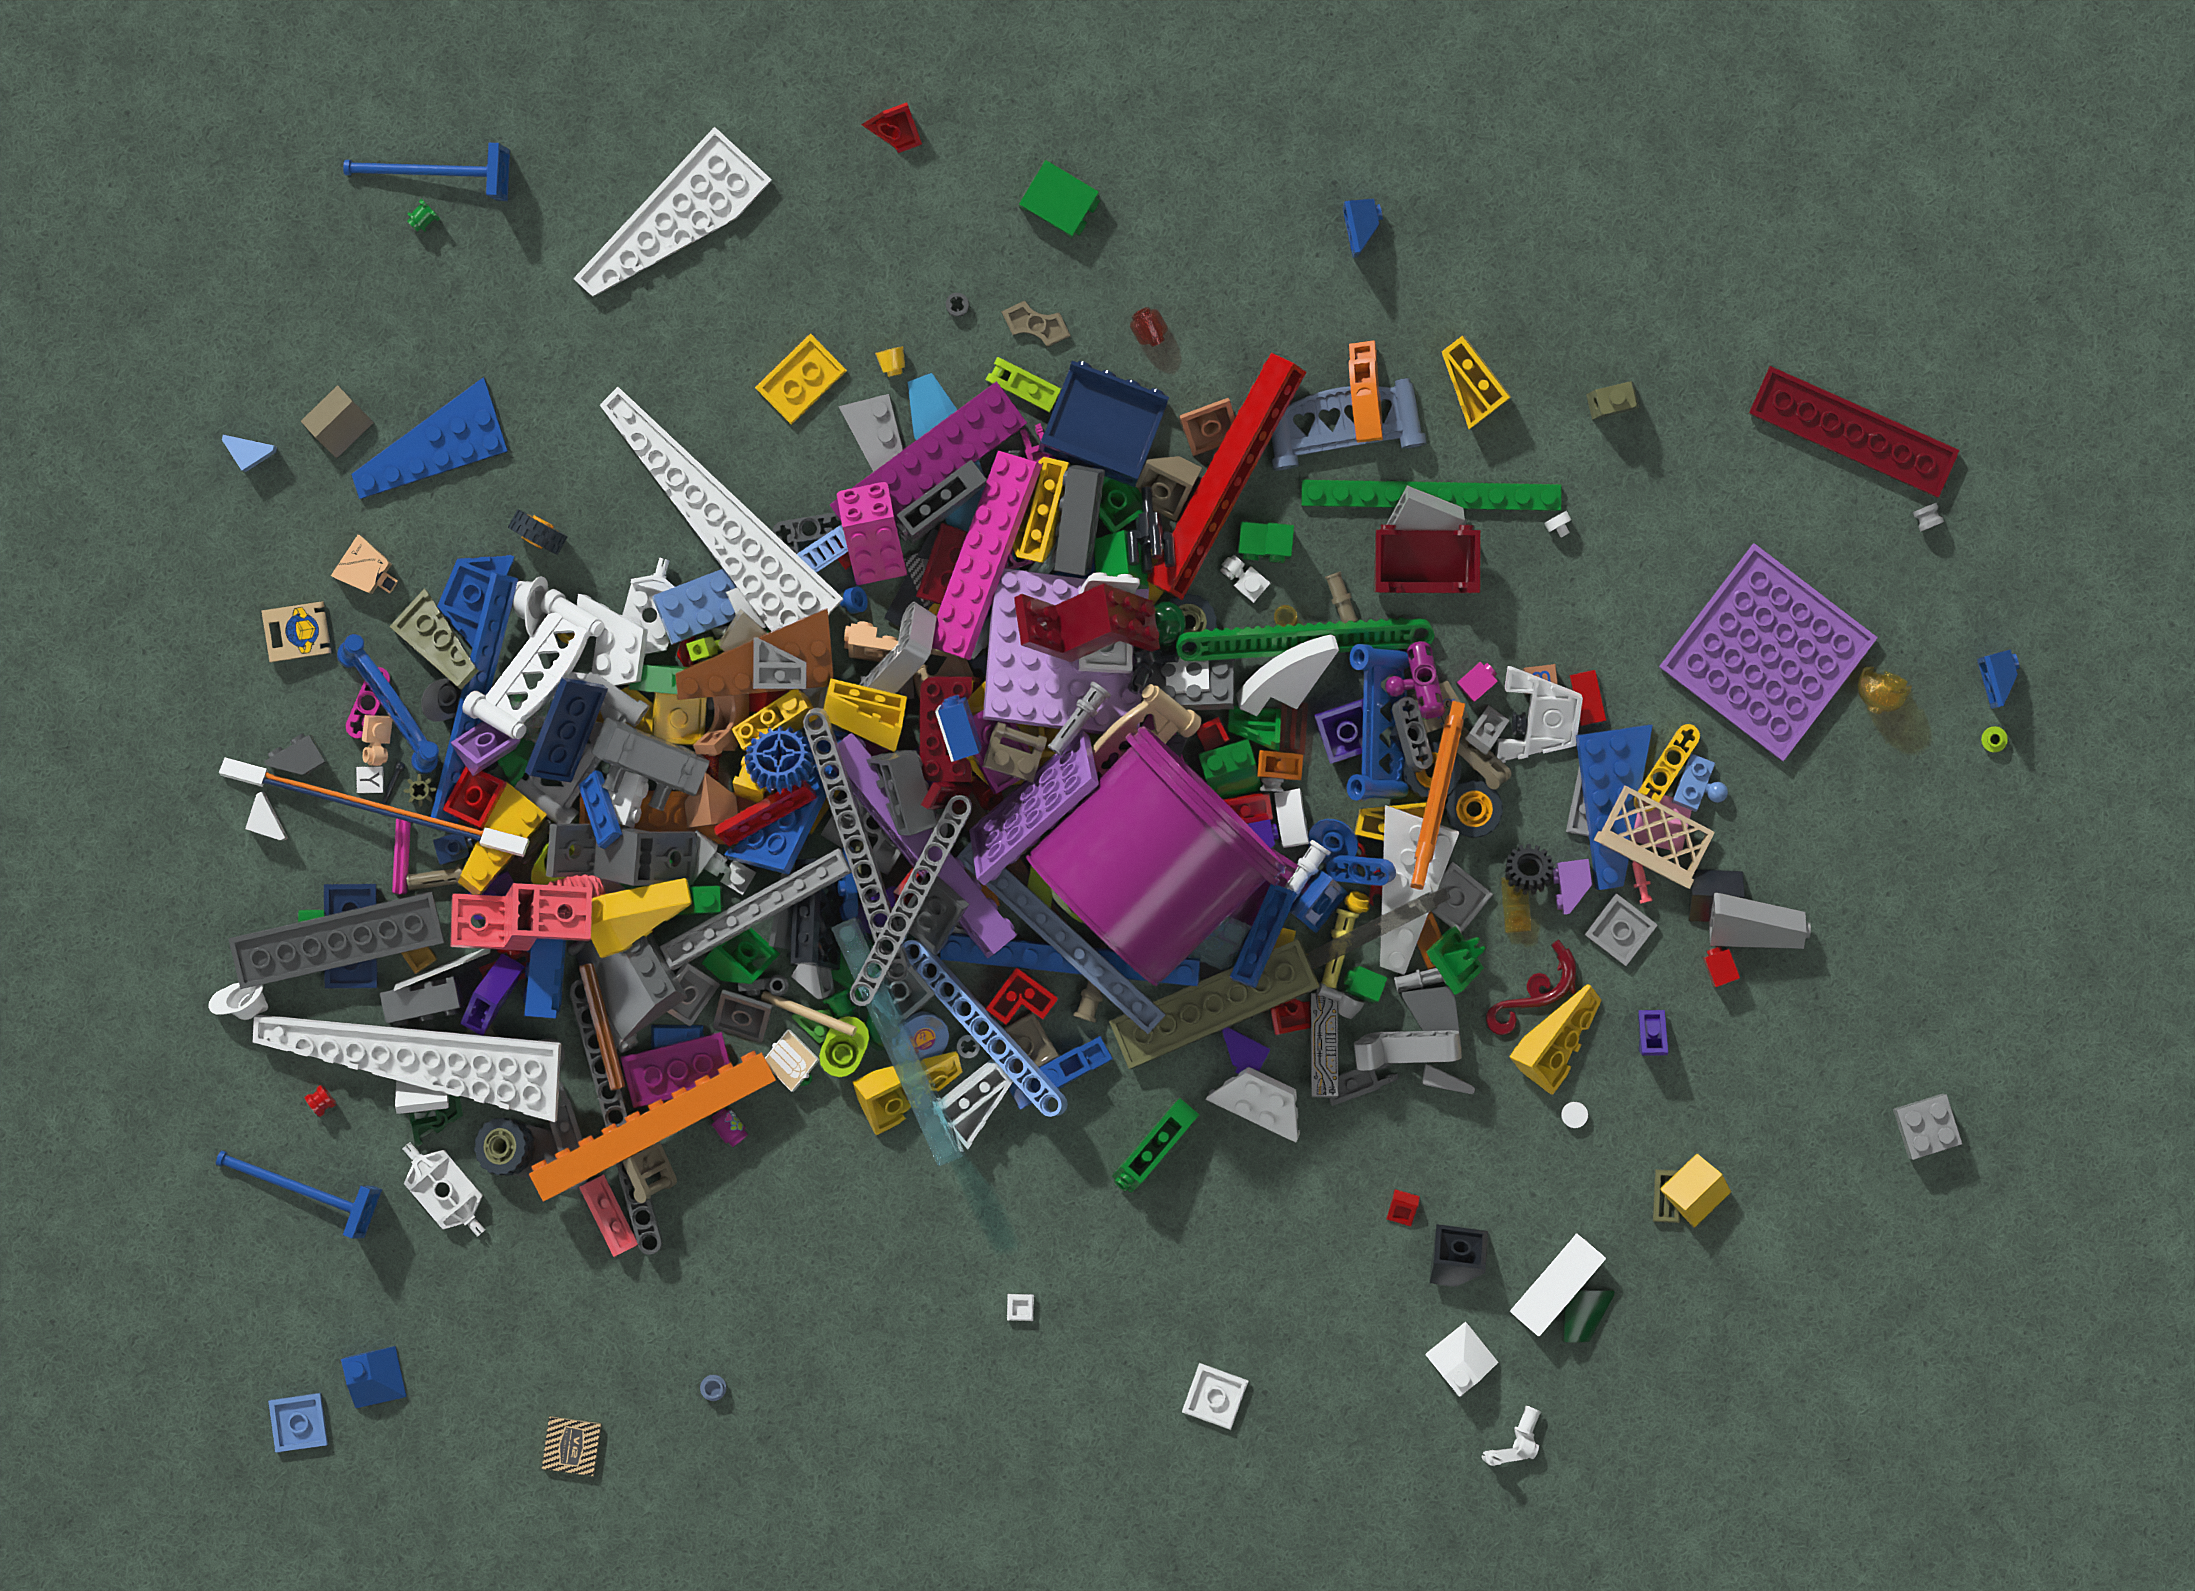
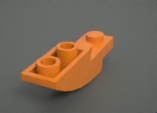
[1349,341,1383,443]

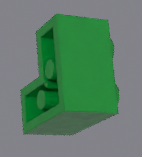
[1238,522,1294,564]

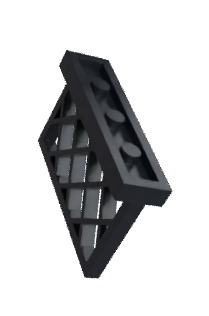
[790,858,843,970]

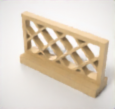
[1594,786,1715,889]

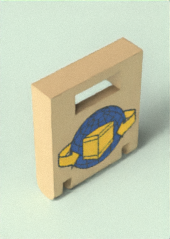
[262,602,332,663]

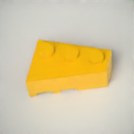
[1442,336,1511,429]
[823,679,907,752]

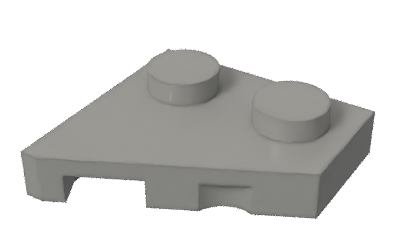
[753,637,806,689]

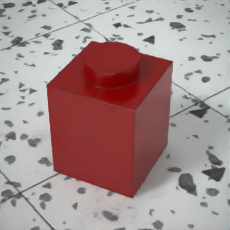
[1703,946,1740,987]

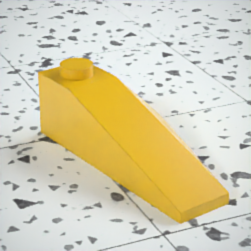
[1509,984,1602,1095]
[853,1051,962,1135]

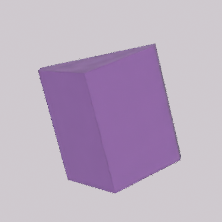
[451,721,521,776]

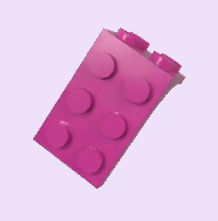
[837,482,907,586]

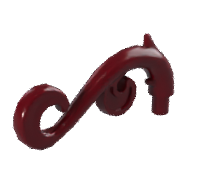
[1486,939,1577,1035]

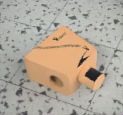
[331,535,398,594]

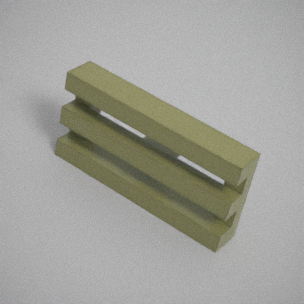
[1653,1169,1680,1223]

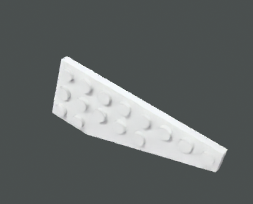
[574,127,772,297]

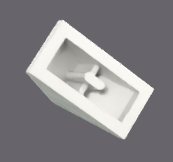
[245,792,288,841]

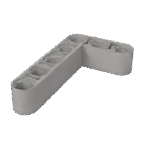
[859,602,936,694]

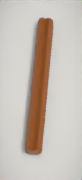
[579,963,625,1090]

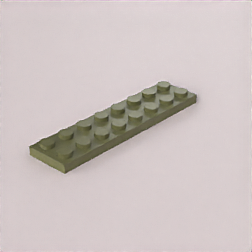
[1109,939,1320,1069]

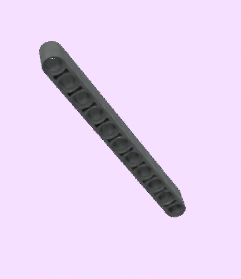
[570,980,663,1255]

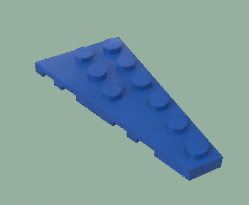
[351,377,508,499]
[724,730,849,874]

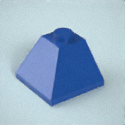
[1343,199,1383,258]
[1977,649,2019,709]
[341,1346,407,1408]

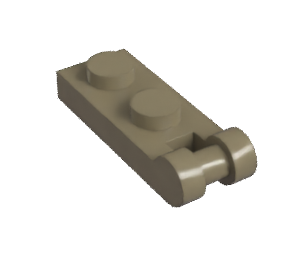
[1457,726,1511,789]

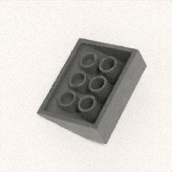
[576,933,688,1041]

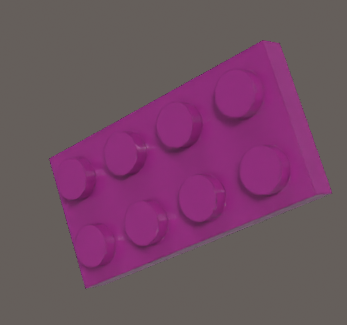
[621,1032,730,1108]

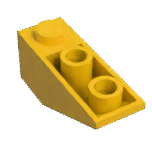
[732,689,819,751]

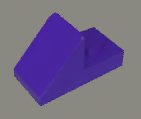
[1638,1010,1668,1056]

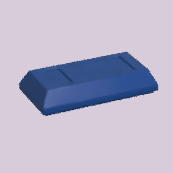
[651,1025,703,1049]

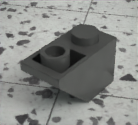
[264,733,327,775]

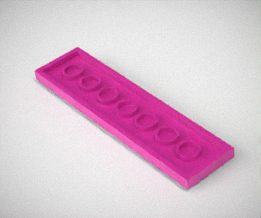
[932,451,1042,660]

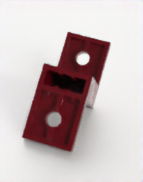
[1014,583,1160,662]

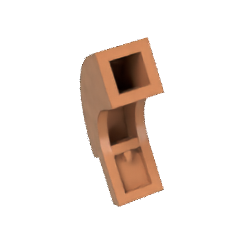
[693,694,749,756]

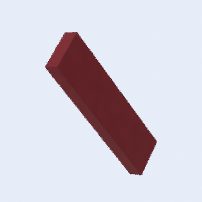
[920,782,974,809]

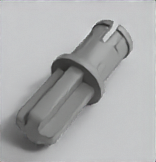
[1394,968,1444,993]

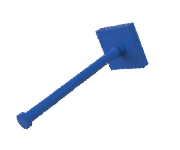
[343,143,510,201]
[216,1150,382,1239]

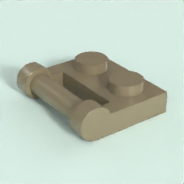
[982,721,1047,782]
[622,1142,677,1203]

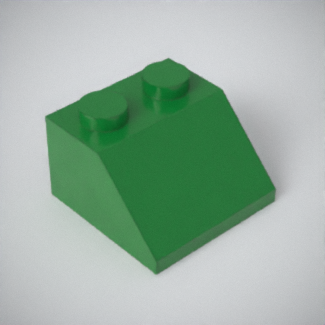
[1198,739,1262,799]

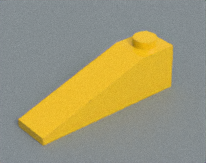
[591,878,692,958]

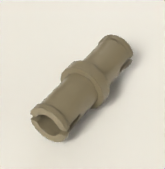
[1325,571,1358,623]

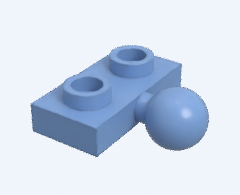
[1672,753,1728,812]

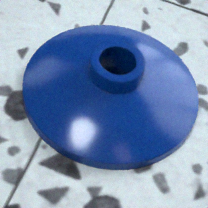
[1308,819,1358,866]

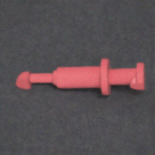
[1632,843,1653,904]

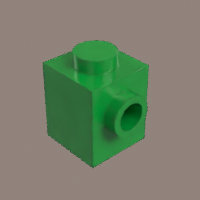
[1344,966,1387,1004]

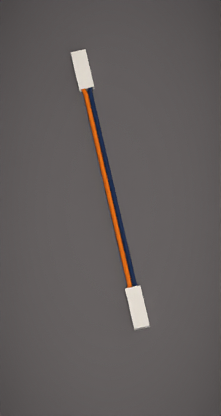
[219,758,529,857]

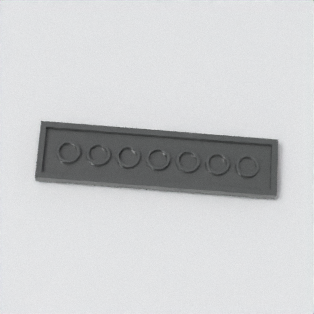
[228,891,445,989]

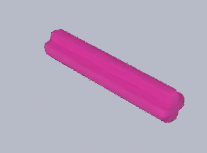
[392,819,411,894]

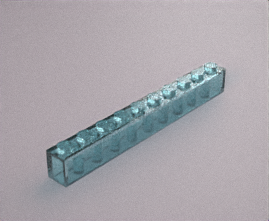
[831,917,966,1167]

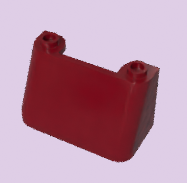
[1374,525,1480,593]

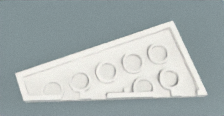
[1380,805,1459,975]

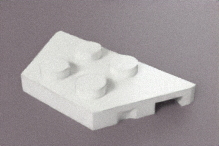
[1206,1067,1300,1142]

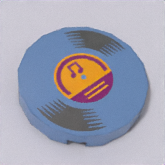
[897,1012,949,1061]

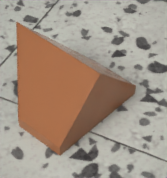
[684,772,738,828]

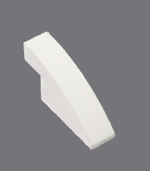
[1236,635,1339,716]

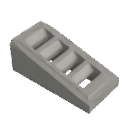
[1422,1064,1475,1094]

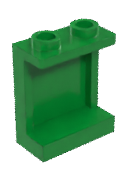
[1019,160,1101,239]

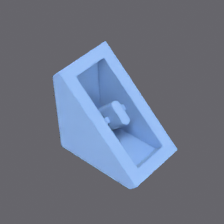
[222,435,277,472]

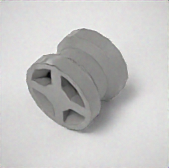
[1913,503,1944,532]

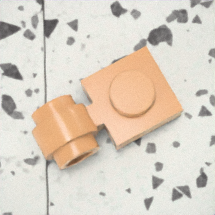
[362,715,393,766]

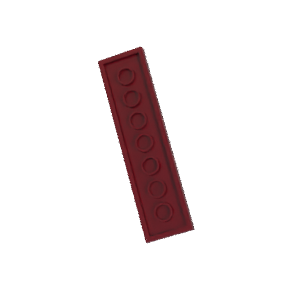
[1748,366,1960,498]

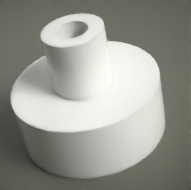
[1544,511,1572,537]

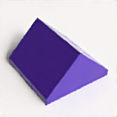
[1314,699,1364,764]

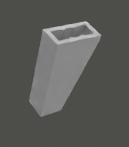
[1709,893,1811,949]

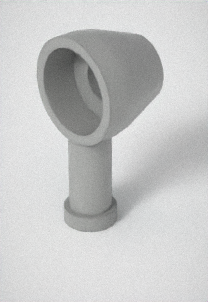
[1316,983,1365,1019]

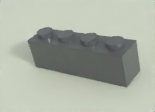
[1052,465,1105,575]

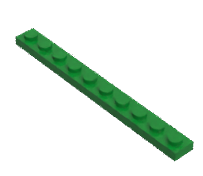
[1301,480,1561,511]

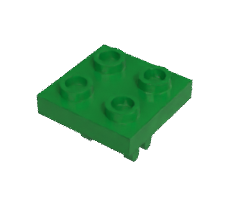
[1426,926,1486,995]

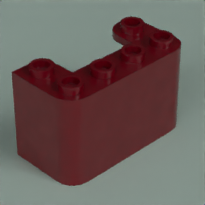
[920,676,982,782]

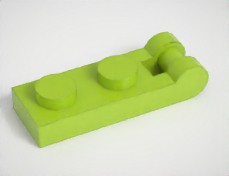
[985,357,1061,413]

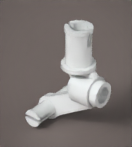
[1482,1406,1541,1466]

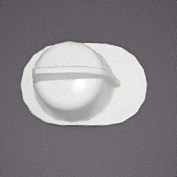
[513,576,548,637]
[209,983,268,1020]

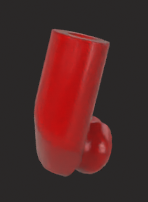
[677,636,701,667]

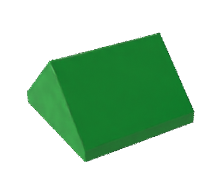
[1099,477,1143,534]
[1093,530,1149,589]

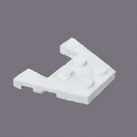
[568,594,648,686]
[1495,666,1583,763]

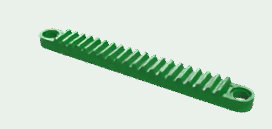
[1175,617,1435,661]

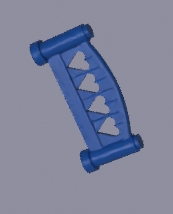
[337,634,439,774]
[1347,644,1411,801]

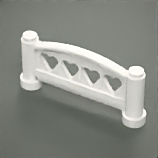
[462,589,604,739]

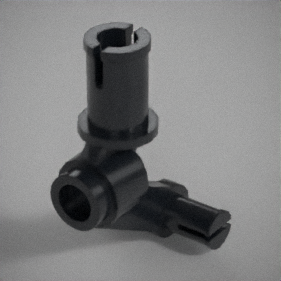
[1128,646,1180,694]

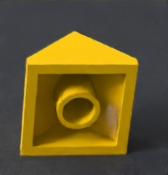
[1660,1154,1731,1228]

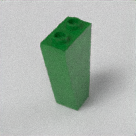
[1112,1098,1199,1193]

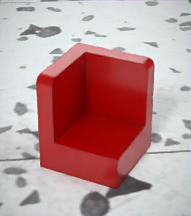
[1196,717,1229,752]

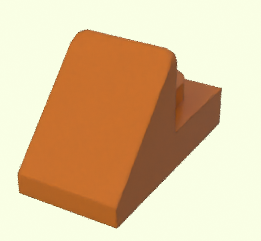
[1258,750,1303,780]

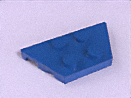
[437,555,515,647]

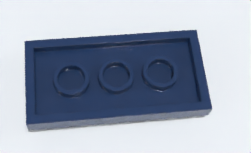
[525,677,608,783]
[324,884,378,988]

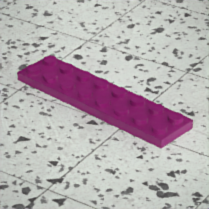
[829,381,1027,521]

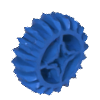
[744,726,815,794]

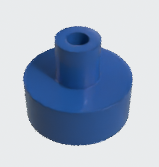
[840,586,868,614]

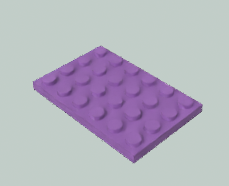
[969,730,1099,885]

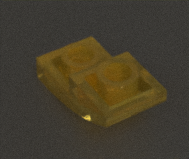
[1501,877,1531,933]

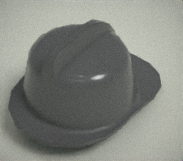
[421,678,462,722]

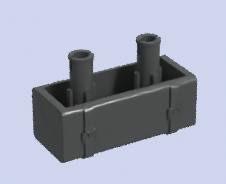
[592,717,709,811]

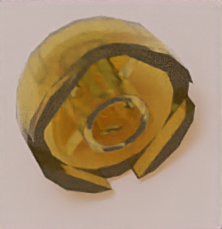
[1858,667,1912,714]

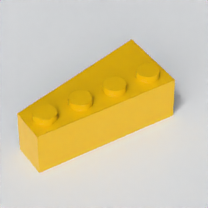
[458,782,547,895]

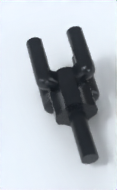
[1127,487,1175,574]

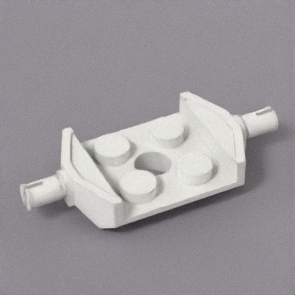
[623,558,674,657]
[402,1142,486,1237]

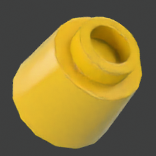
[875,346,905,377]

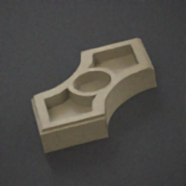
[1002,301,1071,348]

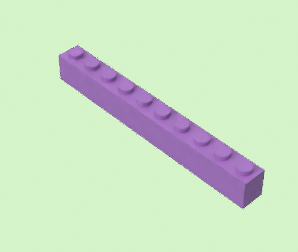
[829,732,1017,958]

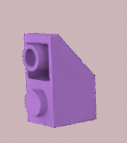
[1552,859,1592,914]

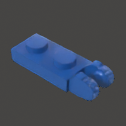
[838,847,858,922]

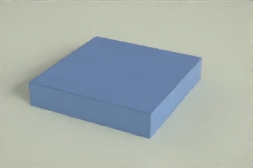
[268,1393,328,1452]

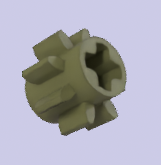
[404,774,437,807]

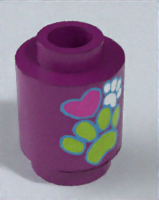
[711,1108,748,1147]

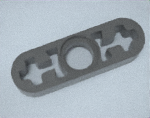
[1392,697,1433,772]

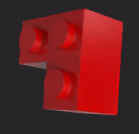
[985,967,1058,1025]

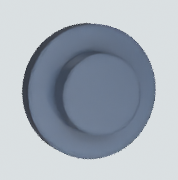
[700,1375,726,1401]

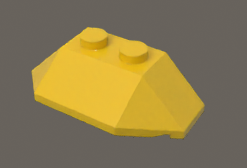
[1012,457,1070,563]

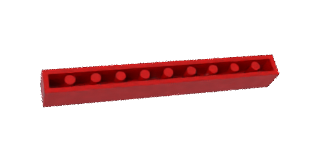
[1147,353,1307,600]

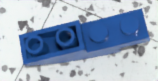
[1008,1036,1113,1110]

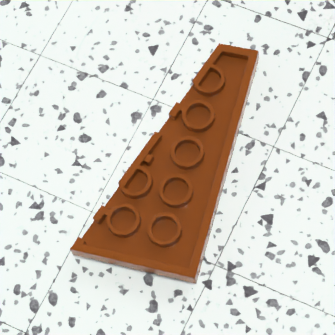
[675,608,833,700]

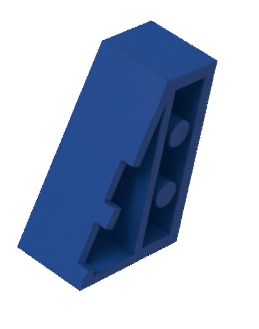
[523,938,566,1018]

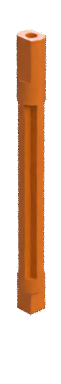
[1410,701,1465,890]

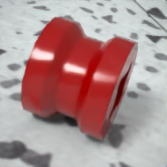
[304,1084,337,1117]

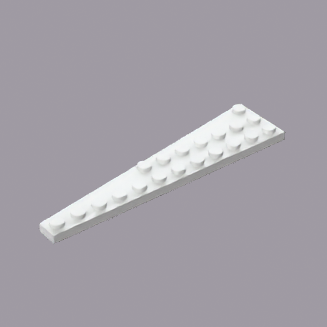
[600,387,843,631]
[253,1015,561,1122]

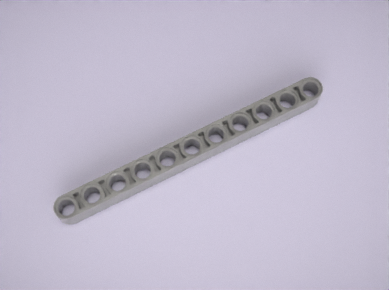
[803,708,910,982]

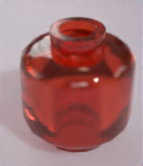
[1130,307,1168,347]

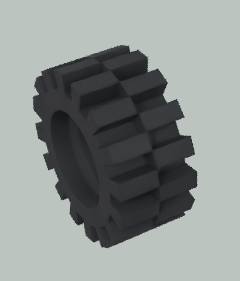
[1505,844,1554,895]

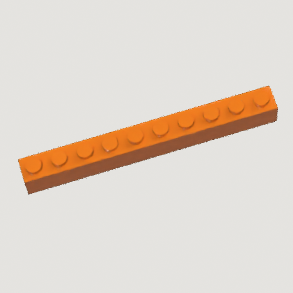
[529,1051,776,1202]

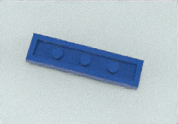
[1230,884,1297,988]

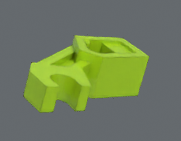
[686,637,723,661]

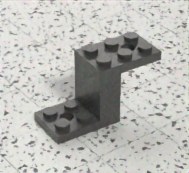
[546,824,697,886]

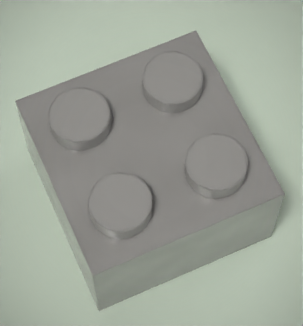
[1893,1094,1962,1160]

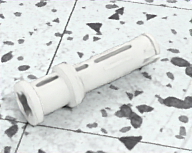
[1284,840,1331,901]

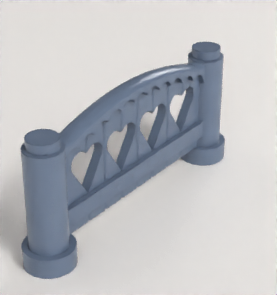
[1271,378,1427,471]

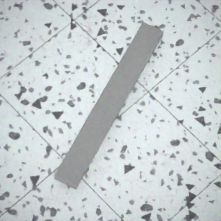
[660,848,852,970]

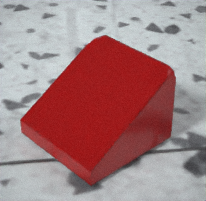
[1386,1189,1420,1226]

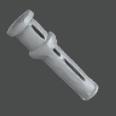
[1048,681,1111,756]

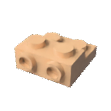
[844,622,898,662]

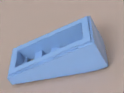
[797,525,848,573]

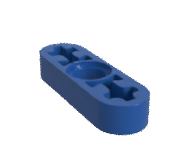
[1326,855,1396,886]

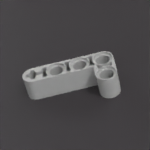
[1354,1030,1462,1071]

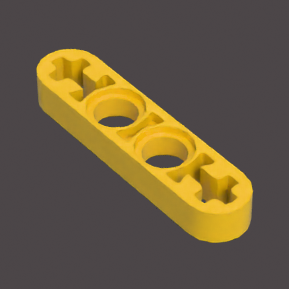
[1634,724,1700,813]

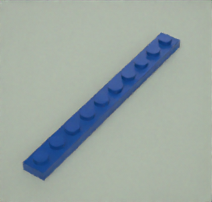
[431,572,518,824]
[940,933,1200,986]

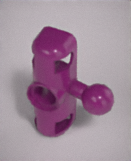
[1385,641,1445,719]

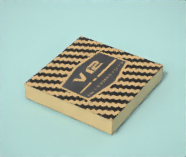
[542,1416,601,1476]

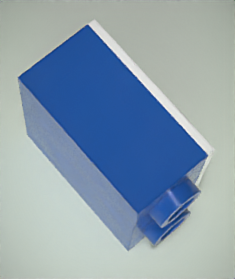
[935,695,982,762]

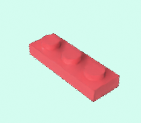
[579,1175,638,1257]

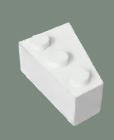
[934,1058,1013,1150]

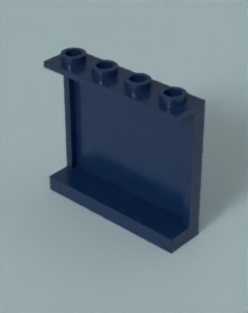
[1038,361,1169,487]

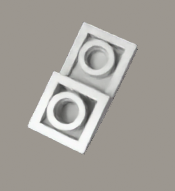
[1274,789,1309,848]

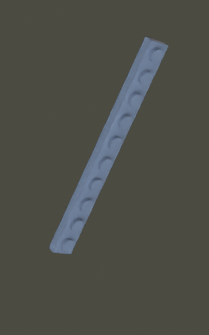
[957,842,1166,1034]

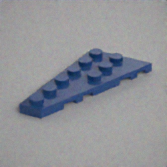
[1576,725,1653,890]

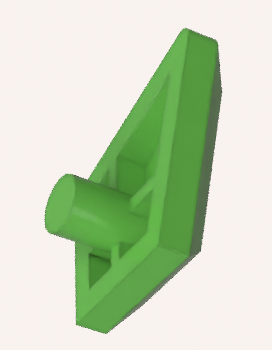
[792,1009,833,1043]

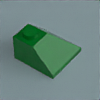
[702,928,780,984]

